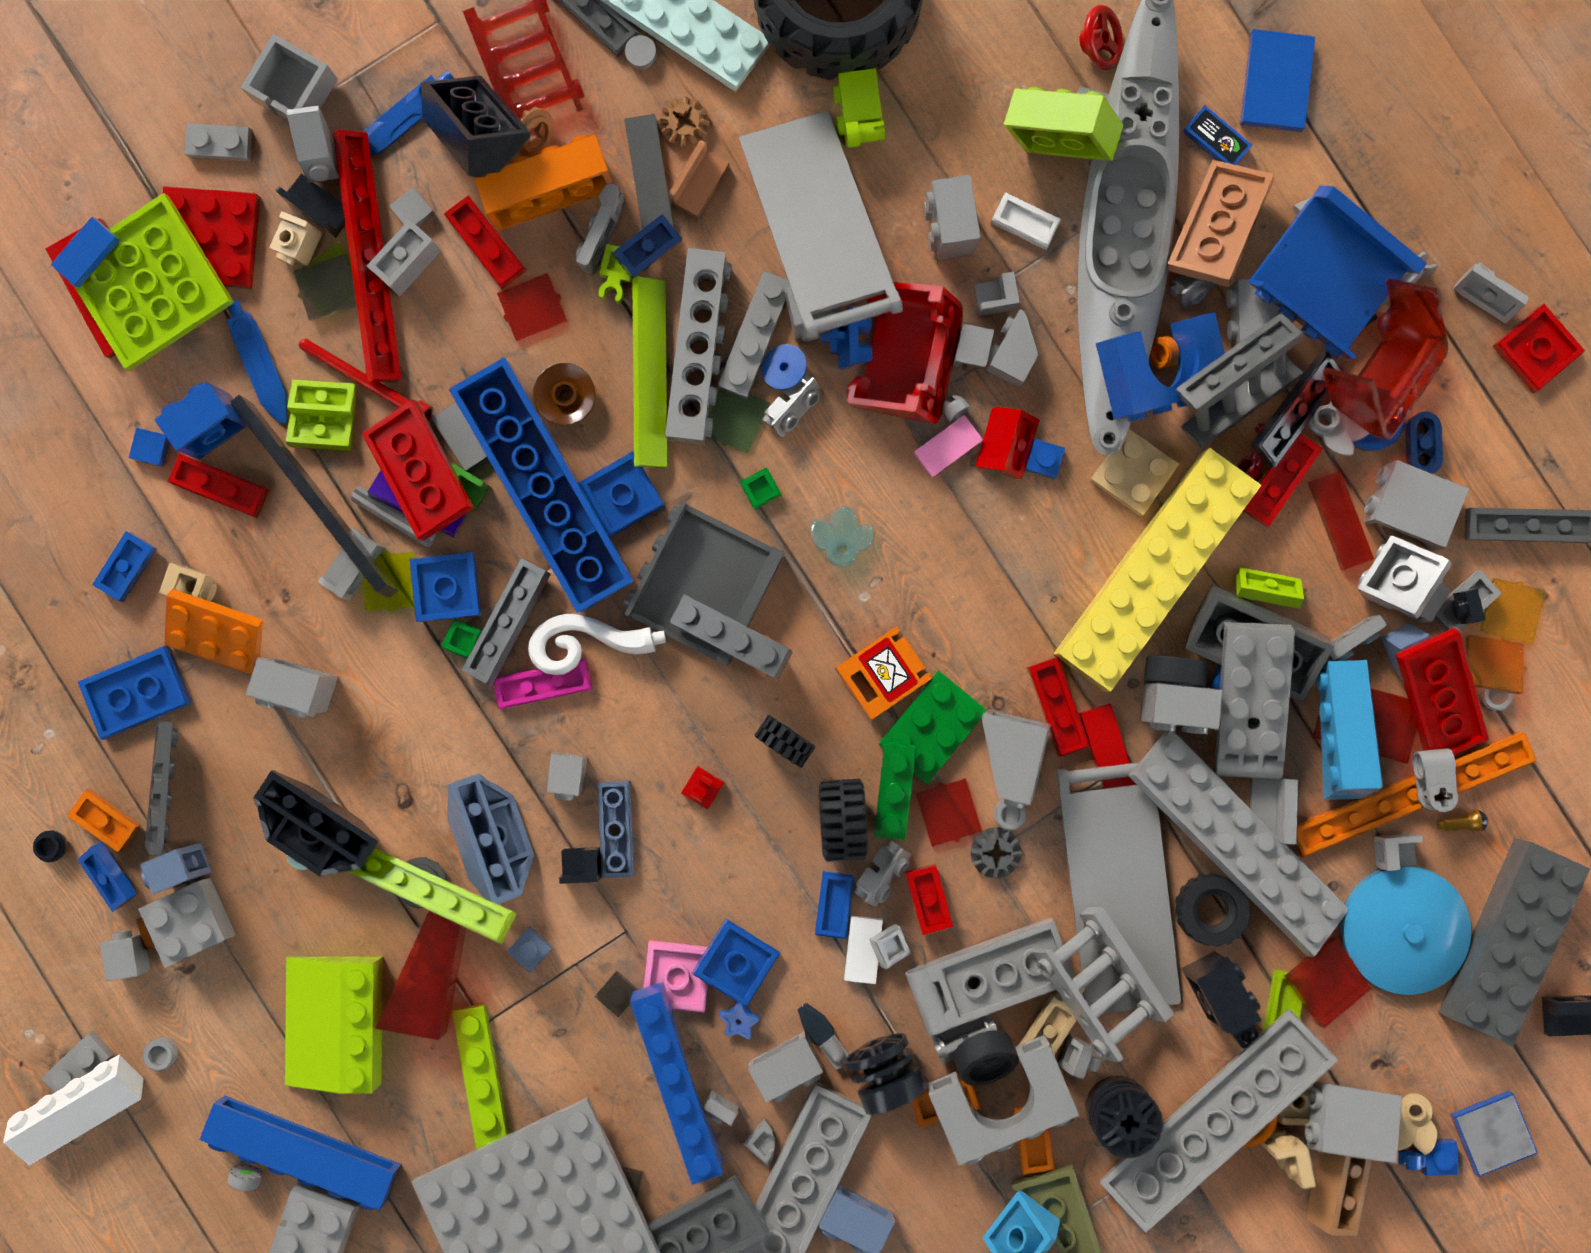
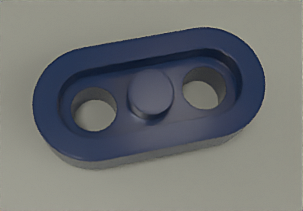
[1405,411,1443,474]

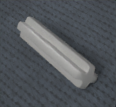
[350,486,437,547]

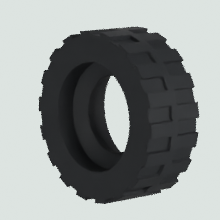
[1174,873,1251,947]

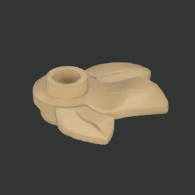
[1398,1093,1437,1155]

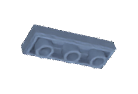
[597,781,635,878]

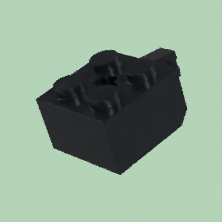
[1181,951,1262,1049]

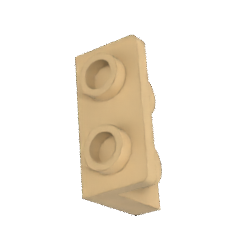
[1261,1127,1315,1189]

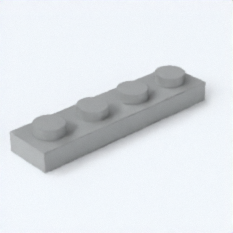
[717,270,790,399]

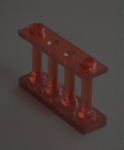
[462,0,585,120]

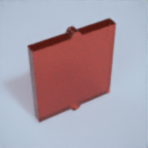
[497,273,568,342]
[915,778,982,847]

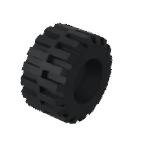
[818,778,868,862]

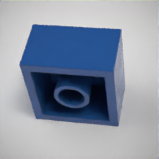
[154,382,247,460]

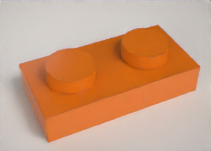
[67,789,142,852]

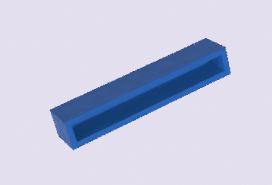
[199,1096,401,1210]

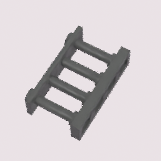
[1176,313,1303,449]

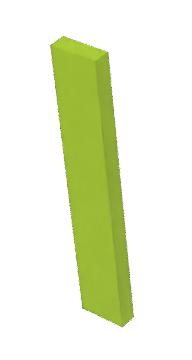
[632,276,667,468]
[347,848,517,944]

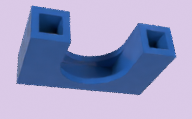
[1096,312,1225,422]

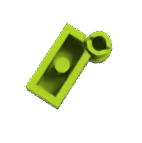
[832,68,886,148]

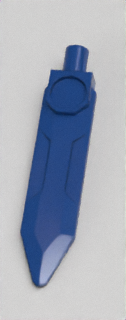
[363,70,454,156]
[227,300,287,424]

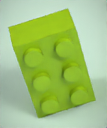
[1004,86,1123,161]

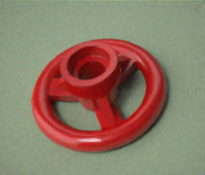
[1079,5,1123,70]

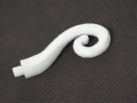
[528,614,667,675]

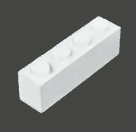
[3,1055,144,1166]

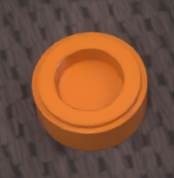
[1149,336,1179,369]

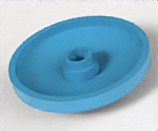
[1340,866,1471,995]

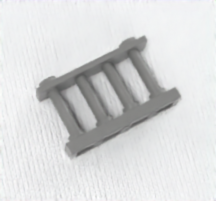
[1032,907,1174,1062]

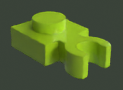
[599,244,632,304]

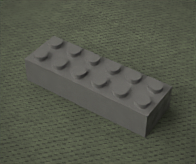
[1438,838,1590,1047]

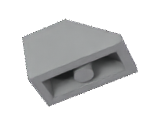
[287,105,339,183]

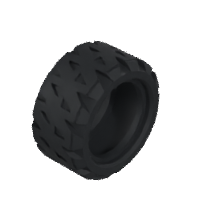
[754,0,923,80]

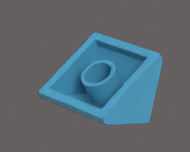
[982,1190,1060,1253]

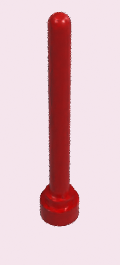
[299,338,433,421]

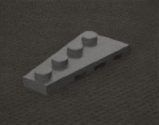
[144,720,178,855]

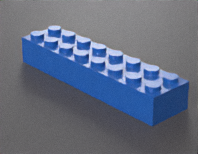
[449,357,636,613]

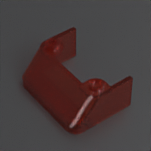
[1323,278,1448,440]

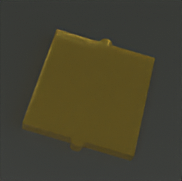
[1480,578,1546,644]

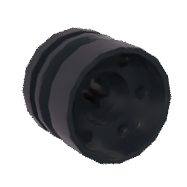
[844,1033,928,1115]
[1085,1076,1163,1158]

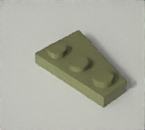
[1011,1164,1103,1253]

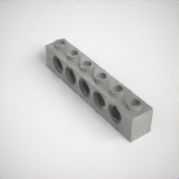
[665,248,732,445]

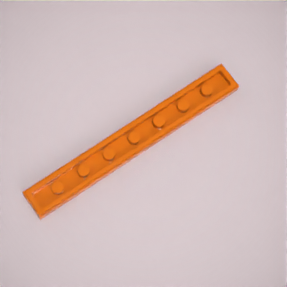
[1295,732,1537,857]

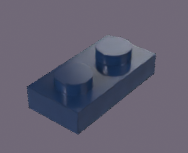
[612,214,682,279]

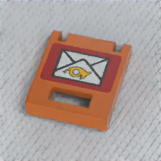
[834,626,933,721]

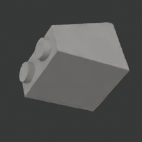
[982,710,1051,808]

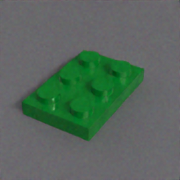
[878,670,988,784]

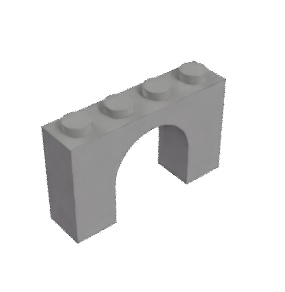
[927,1035,1079,1165]

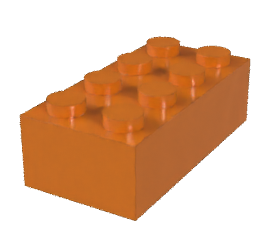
[474,134,613,232]

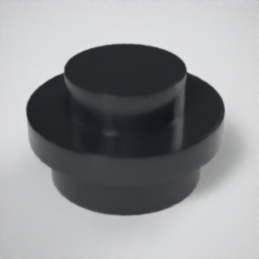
[33,830,67,862]

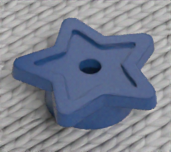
[719,1002,760,1039]

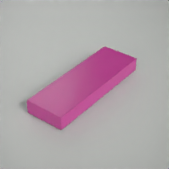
[493,659,593,709]

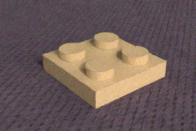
[1090,429,1179,516]

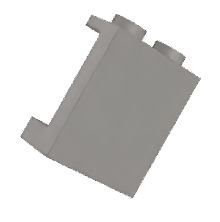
[1364,460,1469,550]
[1305,1081,1402,1164]

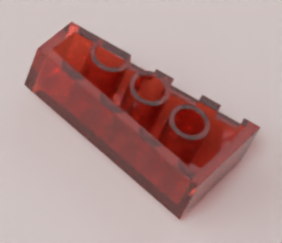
[375,910,467,1040]

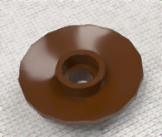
[533,363,596,425]

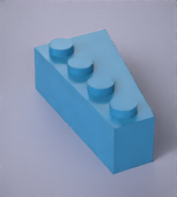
[1316,660,1382,800]

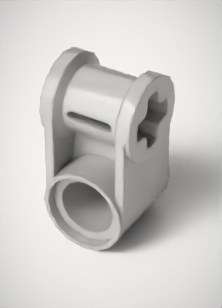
[1412,748,1458,812]

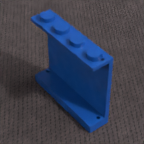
[1248,185,1427,360]

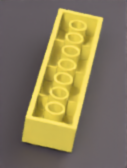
[1053,448,1261,692]

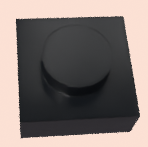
[1452,589,1486,624]

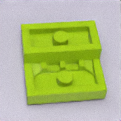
[285,379,356,451]

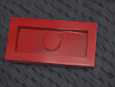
[905,864,953,935]

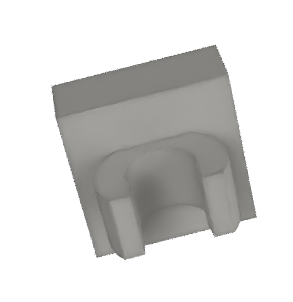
[1058,1035,1101,1079]

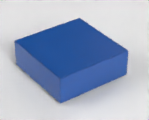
[129,428,169,467]

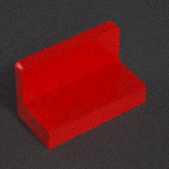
[976,407,1040,480]

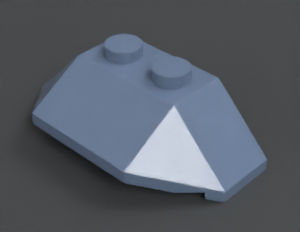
[448,774,534,905]

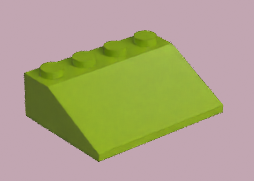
[285,956,383,1094]

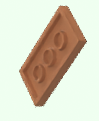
[1167,160,1274,286]

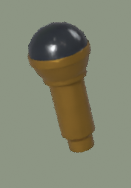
[1437,810,1489,832]

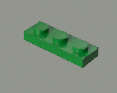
[874,741,917,841]

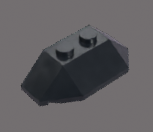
[253,770,380,876]

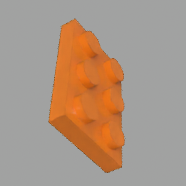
[164,589,263,675]

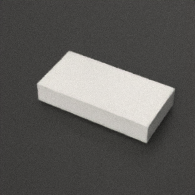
[991,192,1062,250]
[844,915,883,984]

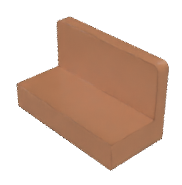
[669,140,730,220]

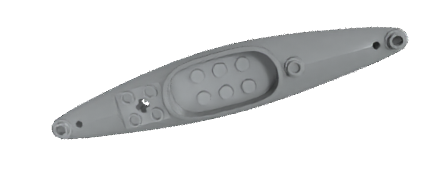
[1078,0,1179,455]

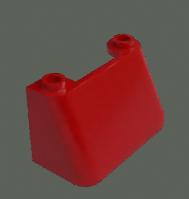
[846,282,963,424]

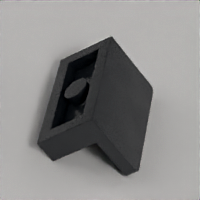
[276,173,345,238]
[1542,995,1591,1037]

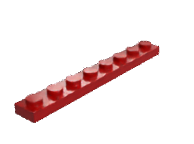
[333,129,402,382]

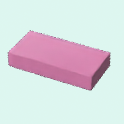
[913,415,983,478]

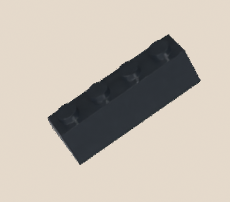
[421,76,530,177]

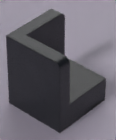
[559,847,601,884]

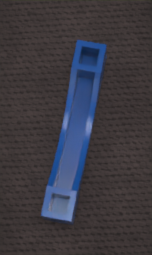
[630,982,723,1185]

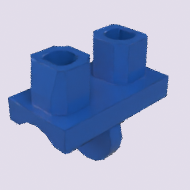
[821,306,872,370]

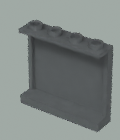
[623,501,785,666]

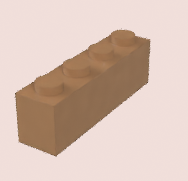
[1306,1151,1371,1237]

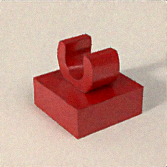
[681,766,724,810]

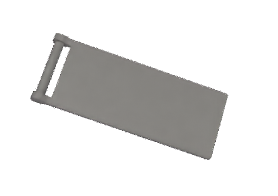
[739,111,903,339]
[1056,759,1181,1013]

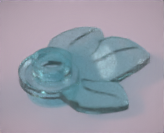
[811,506,873,567]

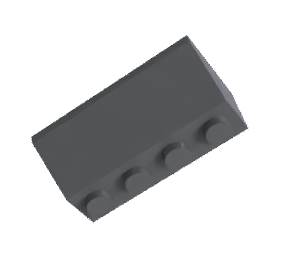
[1185,584,1334,702]

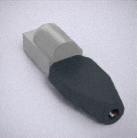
[798,1003,849,1070]

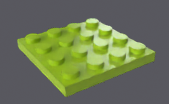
[74,193,234,371]

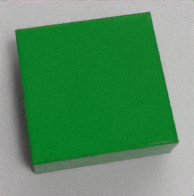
[739,467,782,511]
[441,619,483,659]

